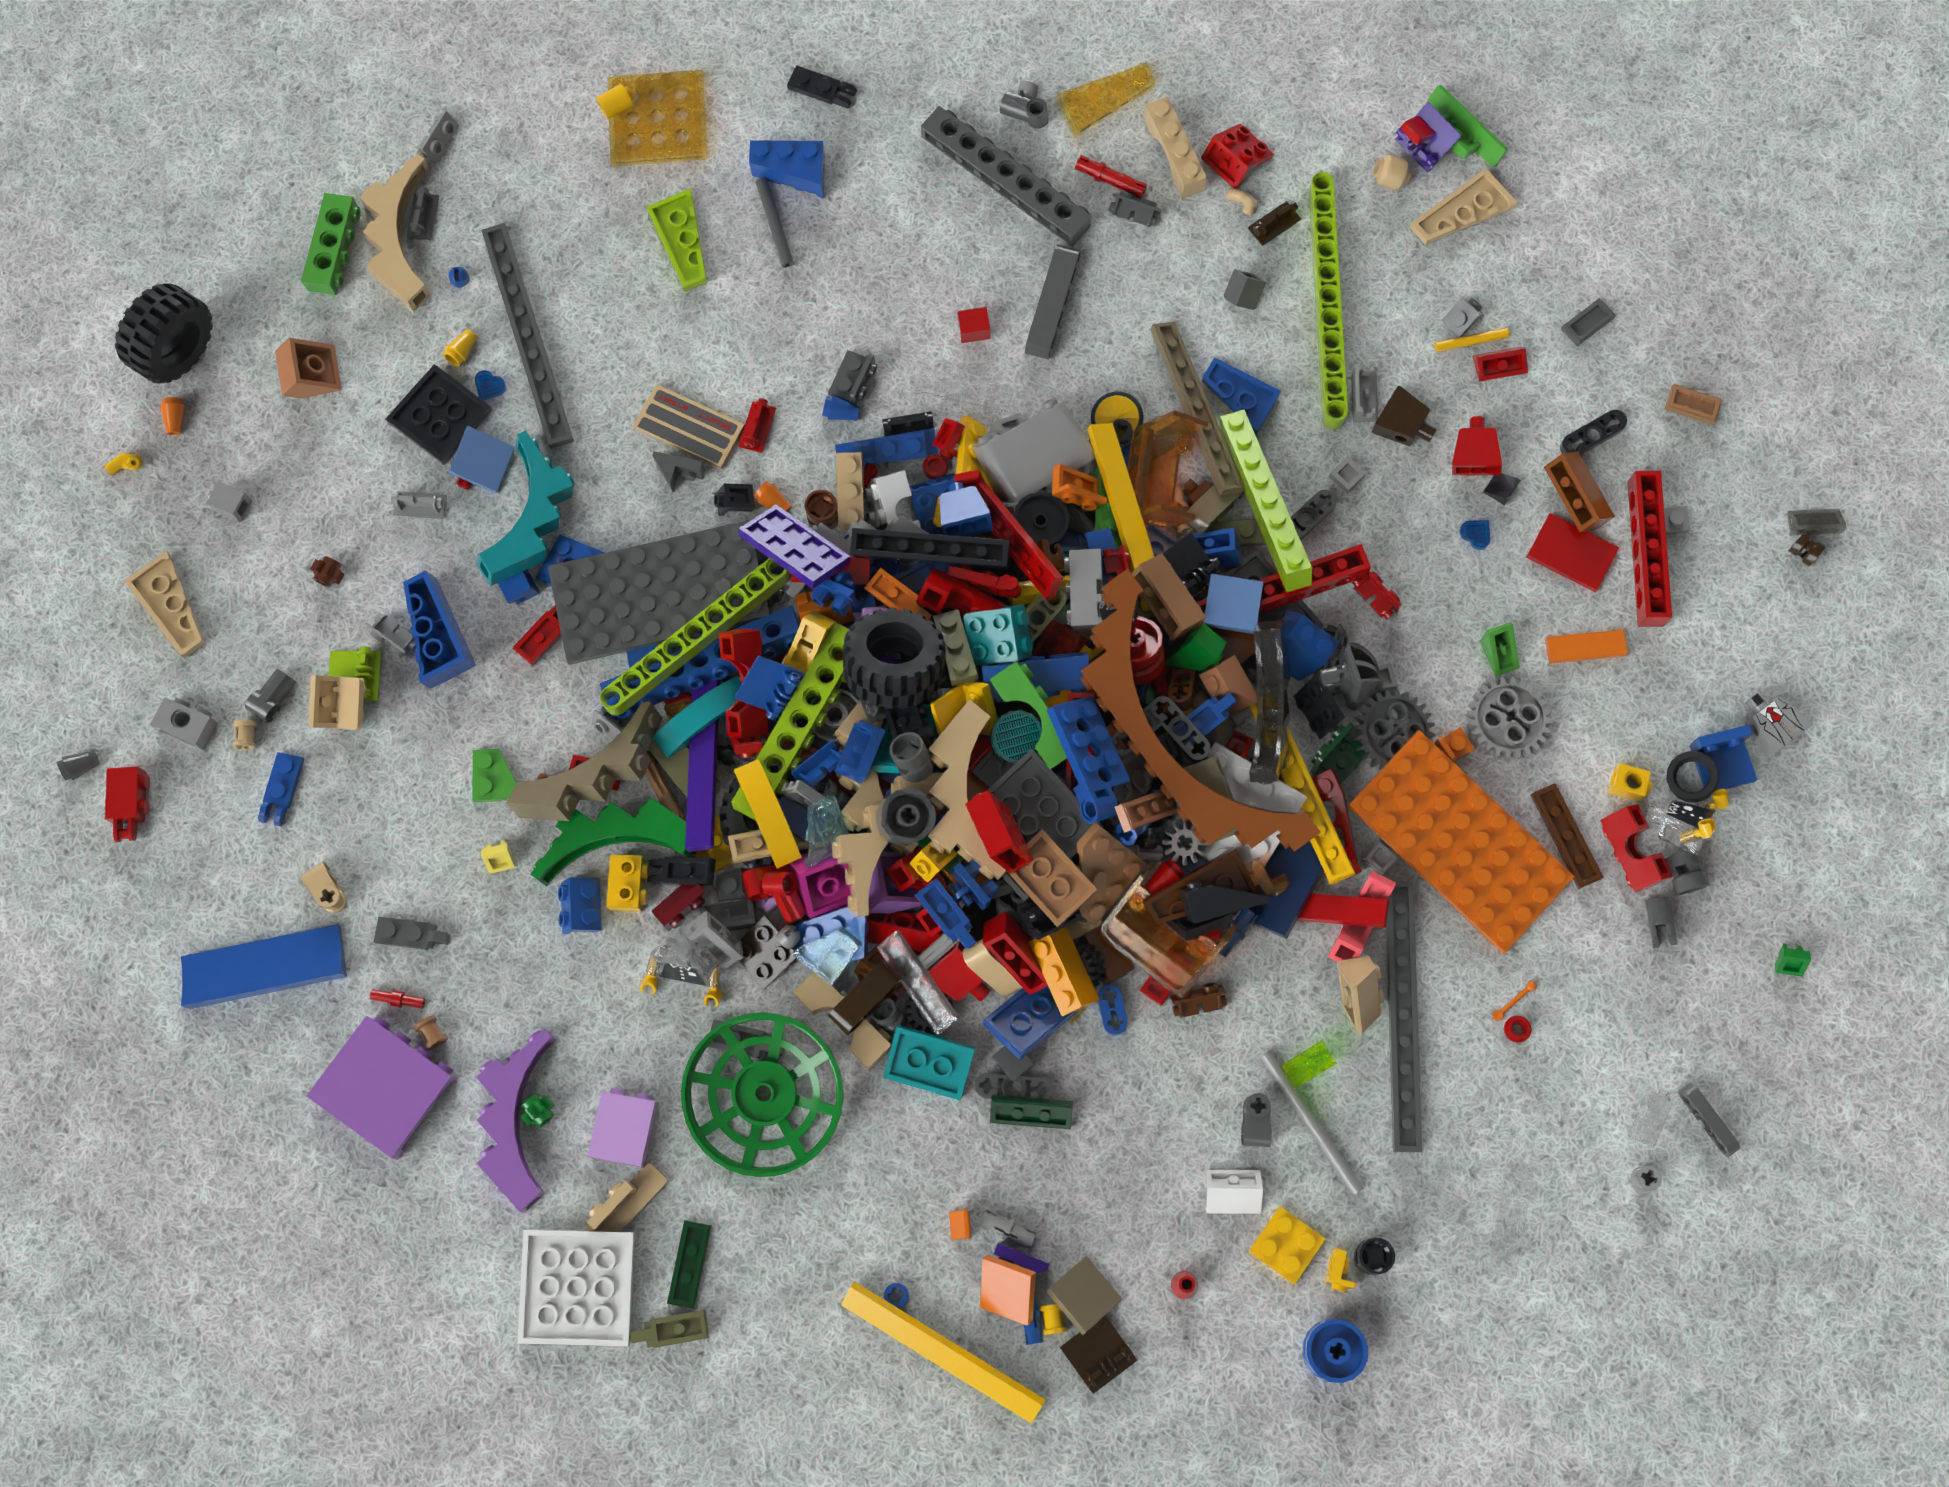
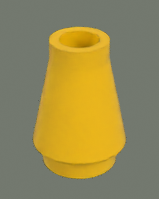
[443,329,477,367]

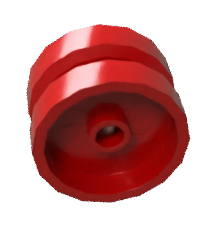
[1105,617,1165,685]

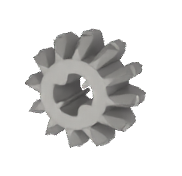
[1162,820,1208,865]

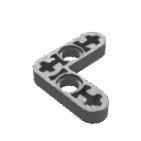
[1112,696,1211,761]

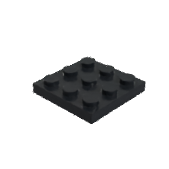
[385,364,492,465]

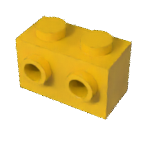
[606,855,650,912]

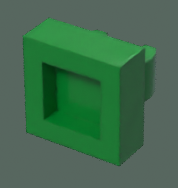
[1775,943,1811,977]

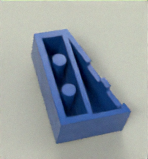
[749,140,825,198]

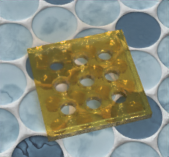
[607,70,708,167]

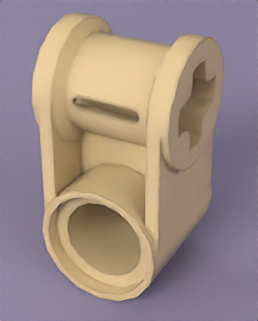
[300,861,347,913]

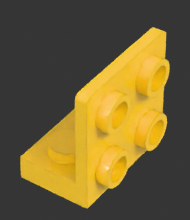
[930,681,998,736]

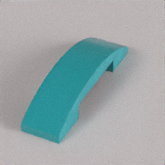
[652,677,741,759]

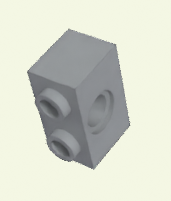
[150,697,218,750]

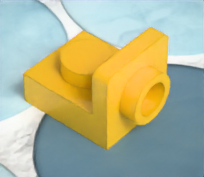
[910,844,958,882]
[1325,1248,1357,1293]

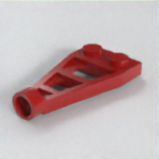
[1312,769,1362,880]

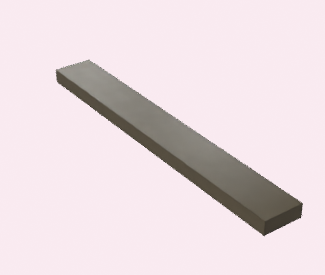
[1150,321,1245,497]

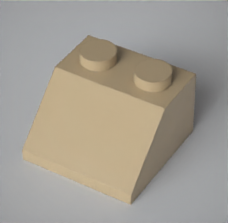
[1337,955,1384,1034]

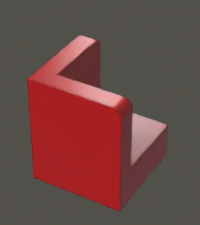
[957,307,991,343]

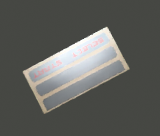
[633,384,745,469]

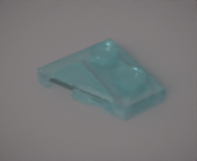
[792,927,863,986]

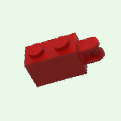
[105,766,150,842]

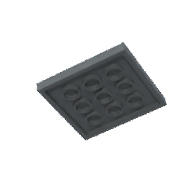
[977,749,1106,902]

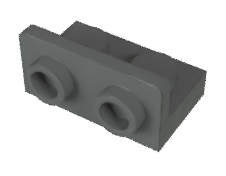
[828,350,877,406]

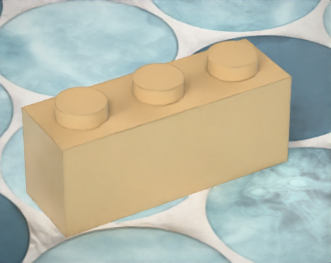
[836,452,865,530]

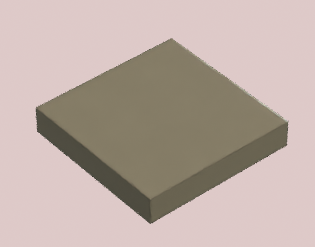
[1046,1256,1122,1335]

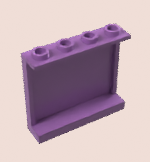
[307,1015,457,1160]

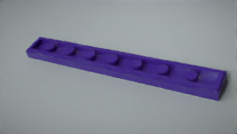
[685,664,720,852]

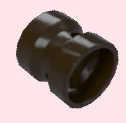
[1788,531,1826,567]

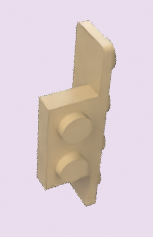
[584,1163,668,1232]

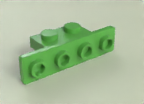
[1426,85,1508,167]

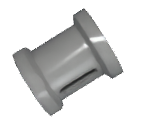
[1630,1165,1662,1192]

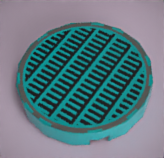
[990,710,1042,764]

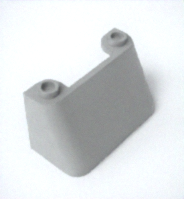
[972,397,1095,503]

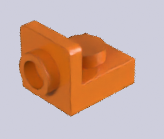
[1434,727,1475,762]

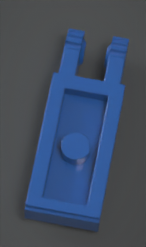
[854,432,927,463]
[258,752,305,827]

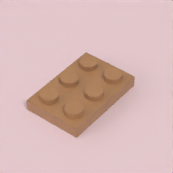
[1007,829,1098,927]

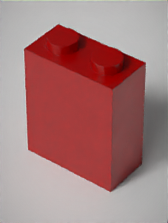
[965,790,1034,874]

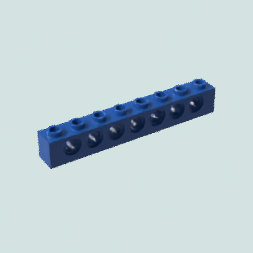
[600,606,800,720]

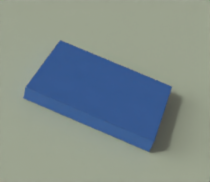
[983,986,1079,1060]

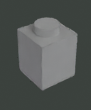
[206,481,252,522]

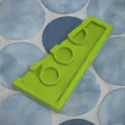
[646,188,707,292]

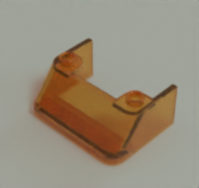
[1127,410,1208,528]
[1101,861,1237,994]

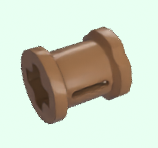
[413,1015,448,1051]

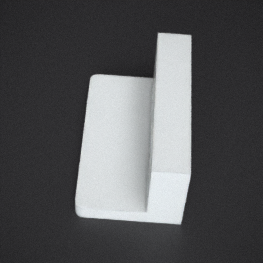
[1205,1170,1263,1214]

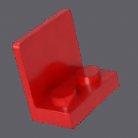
[1201,124,1274,189]

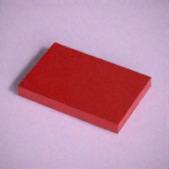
[1526,513,1619,592]

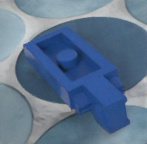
[1171,693,1236,753]
[914,878,976,949]

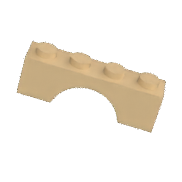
[1144,96,1207,199]
[793,970,892,1071]

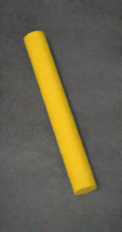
[1434,328,1510,352]

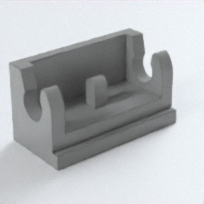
[1352,365,1378,422]
[684,911,743,969]

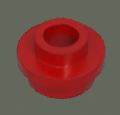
[1504,1016,1532,1043]

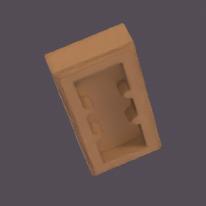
[1664,384,1722,425]

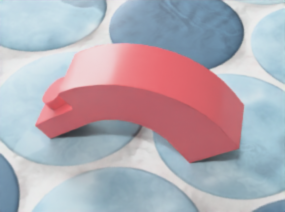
[1328,871,1396,961]

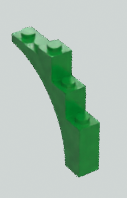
[530,798,696,886]

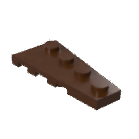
[1142,847,1259,925]

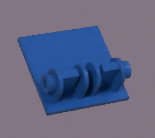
[734,655,805,720]

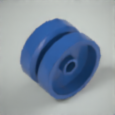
[1302,1319,1368,1383]

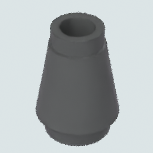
[57,750,100,781]

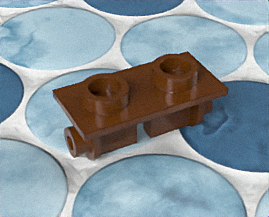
[1169,982,1227,1018]

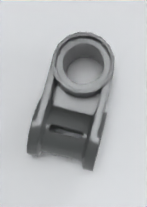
[1241,1093,1272,1147]

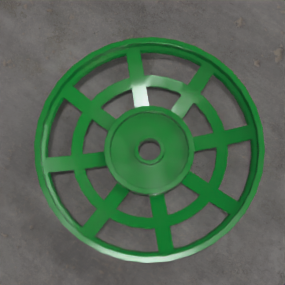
[681,1012,844,1177]

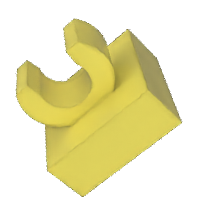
[481,840,515,874]

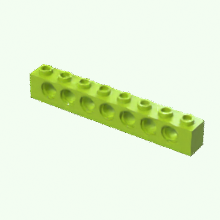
[731,622,850,820]

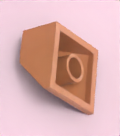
[1198,655,1260,714]

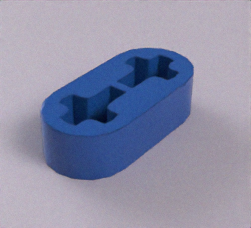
[1098,984,1127,1036]

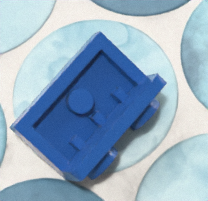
[558,877,602,934]

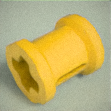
[1039,1304,1068,1335]

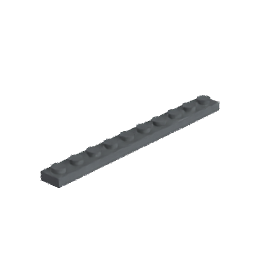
[481,222,574,449]
[1386,882,1422,1153]

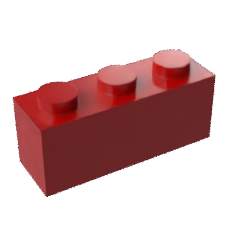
[983,911,1048,995]

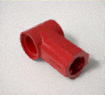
[762,871,806,922]

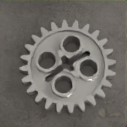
[1466,676,1553,761]

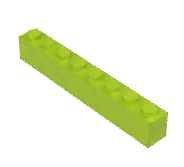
[1220,410,1312,592]

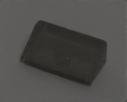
[1787,509,1847,536]

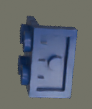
[909,473,955,534]
[1689,725,1757,791]

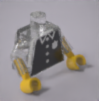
[1647,789,1729,855]
[640,937,723,1007]

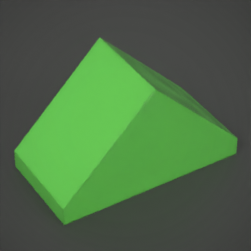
[1480,622,1520,676]

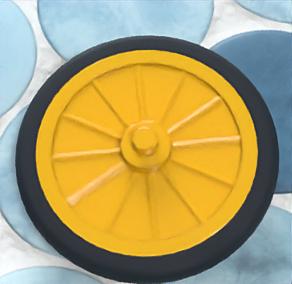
[1091,391,1144,440]

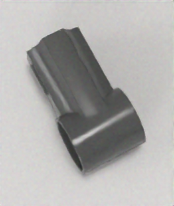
[999,92,1049,129]
[245,669,297,723]

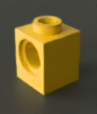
[1608,763,1653,802]

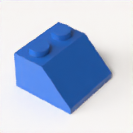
[1260,610,1340,681]

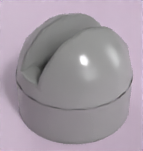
[1018,81,1039,99]
[776,925,800,949]

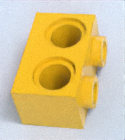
[784,610,836,674]

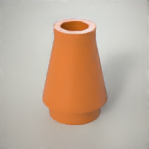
[159,397,186,435]
[754,481,792,512]

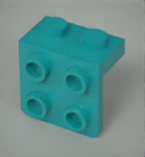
[964,604,1033,666]

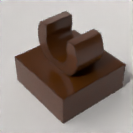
[1183,479,1212,507]

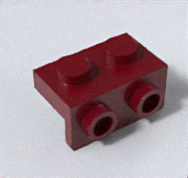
[652,884,709,931]

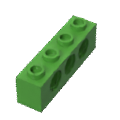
[301,193,361,295]

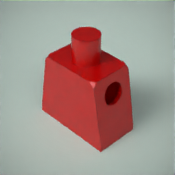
[1452,416,1502,476]
[923,941,990,1002]

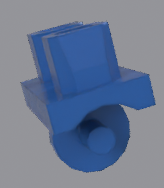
[810,570,861,616]
[950,860,999,911]

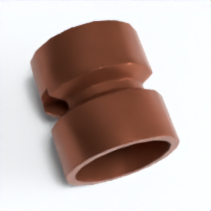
[804,489,838,530]

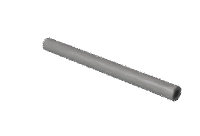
[1260,1050,1364,1196]

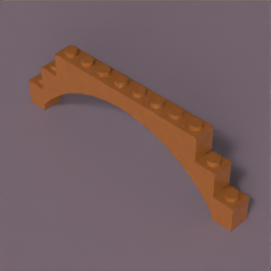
[1080,569,1321,852]

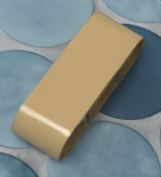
[962,939,1023,997]

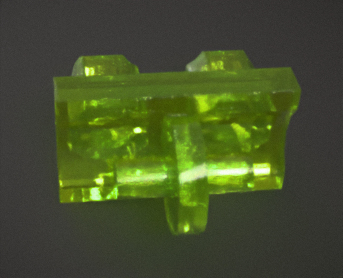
[1280,1041,1337,1089]

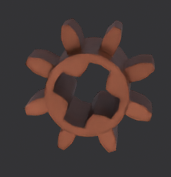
[310,556,344,588]

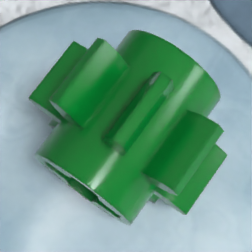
[520,1094,555,1128]

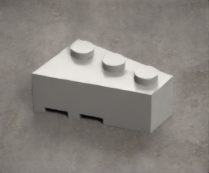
[1064,549,1103,632]

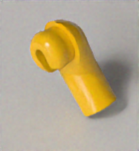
[104,452,143,476]

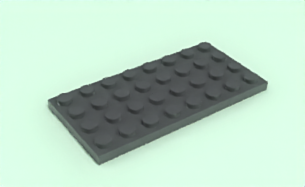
[548,520,770,665]

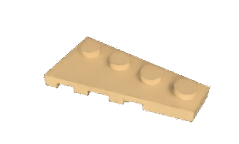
[1410,168,1518,245]
[125,551,206,659]

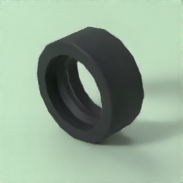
[1666,751,1719,803]

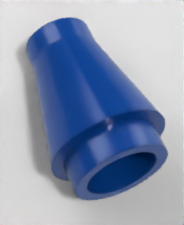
[822,395,860,421]

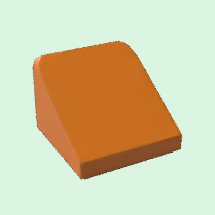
[949,1209,971,1240]

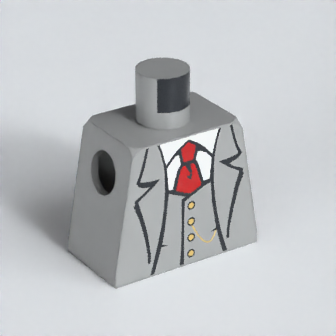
[1745,693,1813,759]

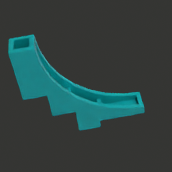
[477,430,574,586]

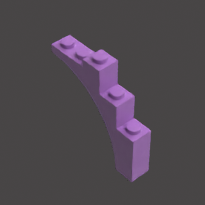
[476,1029,556,1213]

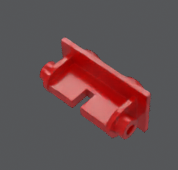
[738,398,777,453]
[1101,545,1131,582]
[1352,571,1402,620]

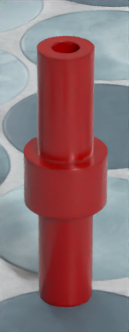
[370,989,425,1009]

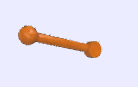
[1492,981,1537,1021]

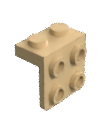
[308,675,366,730]

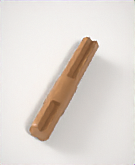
[645,750,686,822]

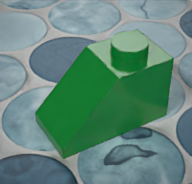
[1165,623,1227,671]

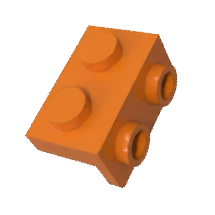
[1052,464,1107,511]

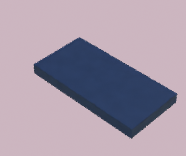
[1250,841,1324,939]

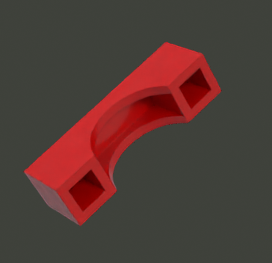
[719,628,769,739]

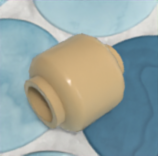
[1373,154,1411,190]

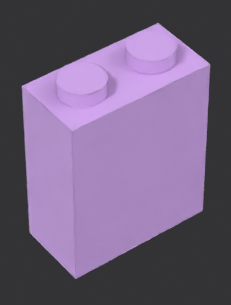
[588,1088,659,1168]

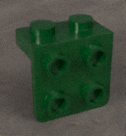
[1310,722,1366,784]

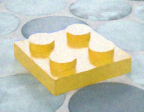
[1248,1206,1326,1285]

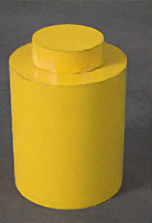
[595,84,635,120]

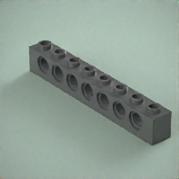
[921,106,1091,247]

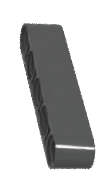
[1025,244,1081,360]

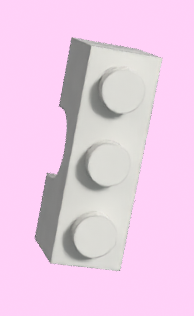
[870,471,921,528]

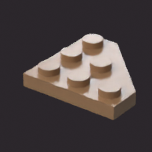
[1077,823,1146,925]

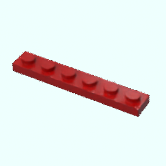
[976,483,1063,599]

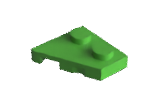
[472,749,517,802]

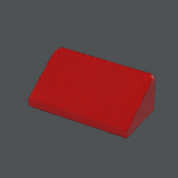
[1472,347,1528,382]

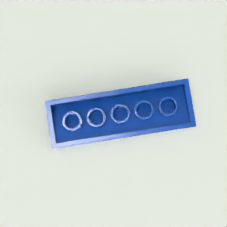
[181,924,347,1009]

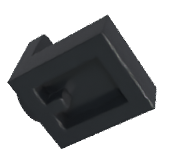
[714,483,755,516]

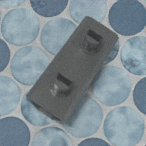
[1320,642,1384,711]

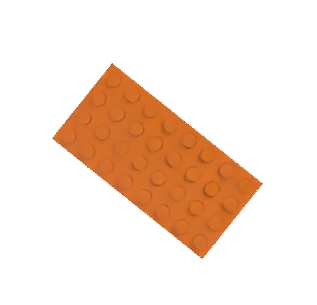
[1347,730,1575,953]

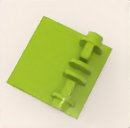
[328,646,382,701]

